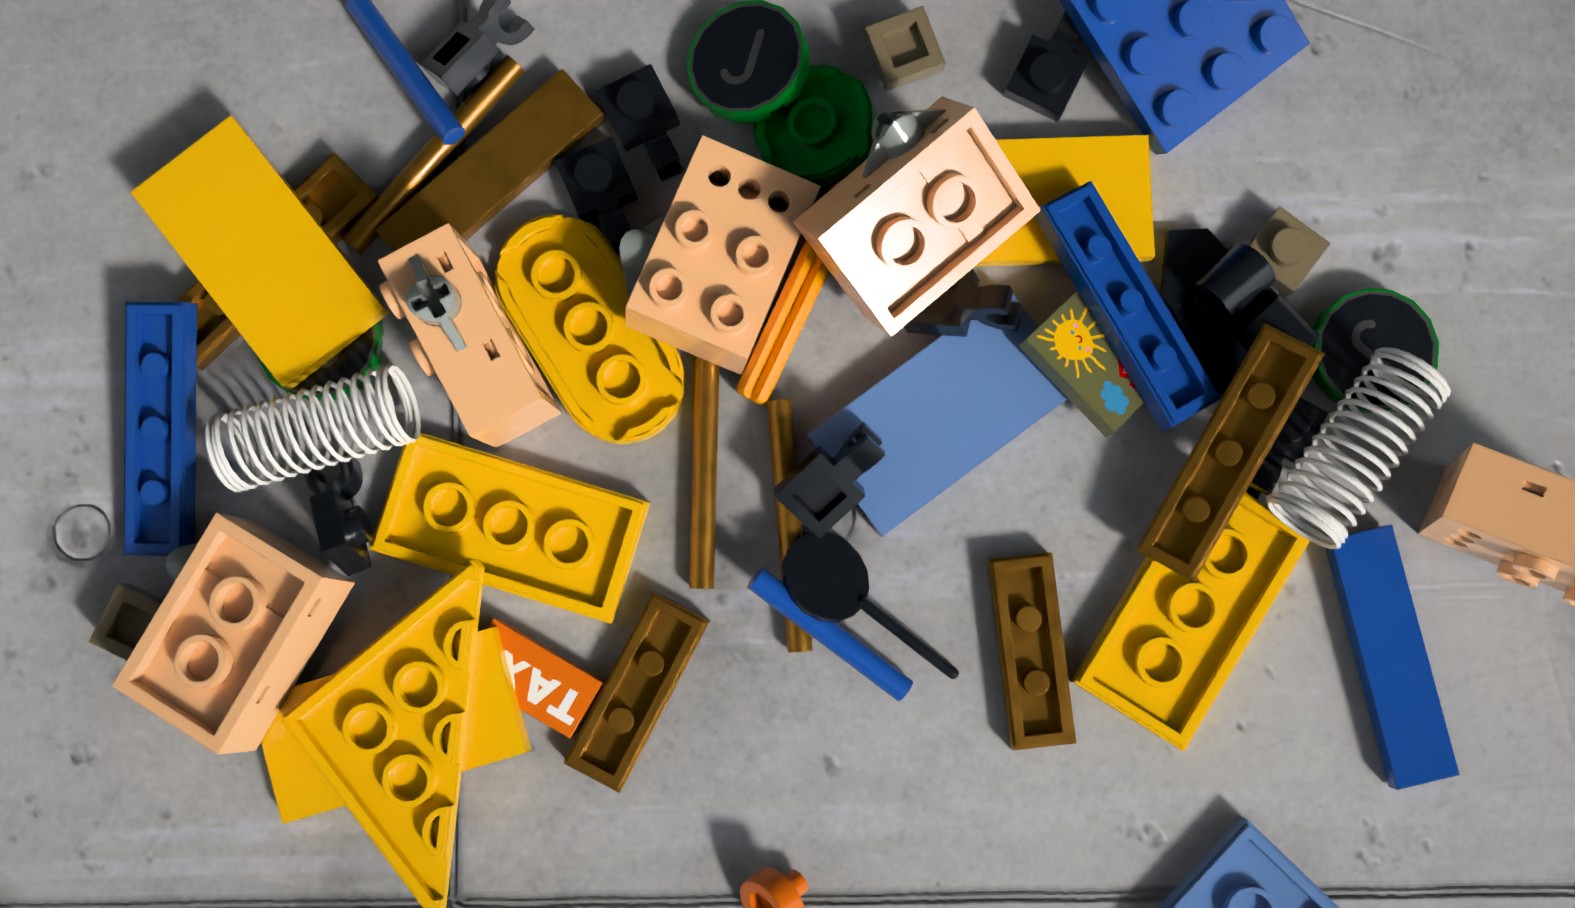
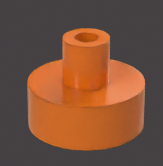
[740,867,808,908]

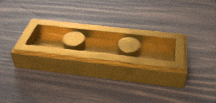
[986,552,1076,751]
[563,592,710,793]

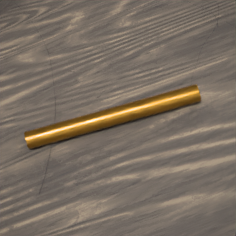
[342,55,525,254]
[689,356,720,589]
[767,399,813,653]

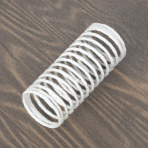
[1267,347,1451,549]
[204,363,421,493]

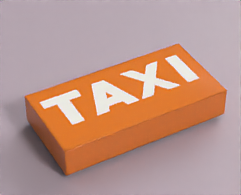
[487,618,605,739]

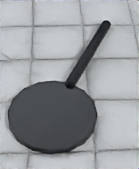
[782,532,959,679]

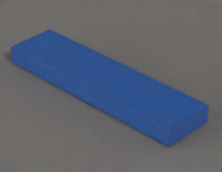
[1034,181,1221,432]
[123,301,197,556]
[1325,525,1460,790]

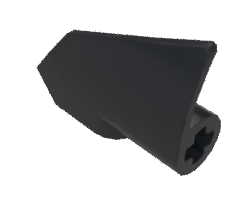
[1160,228,1319,399]

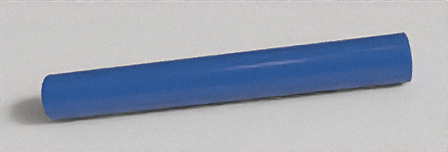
[346,0,465,145]
[747,567,913,701]

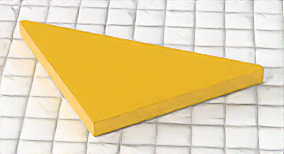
[280,560,485,908]

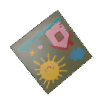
[1019,290,1144,437]

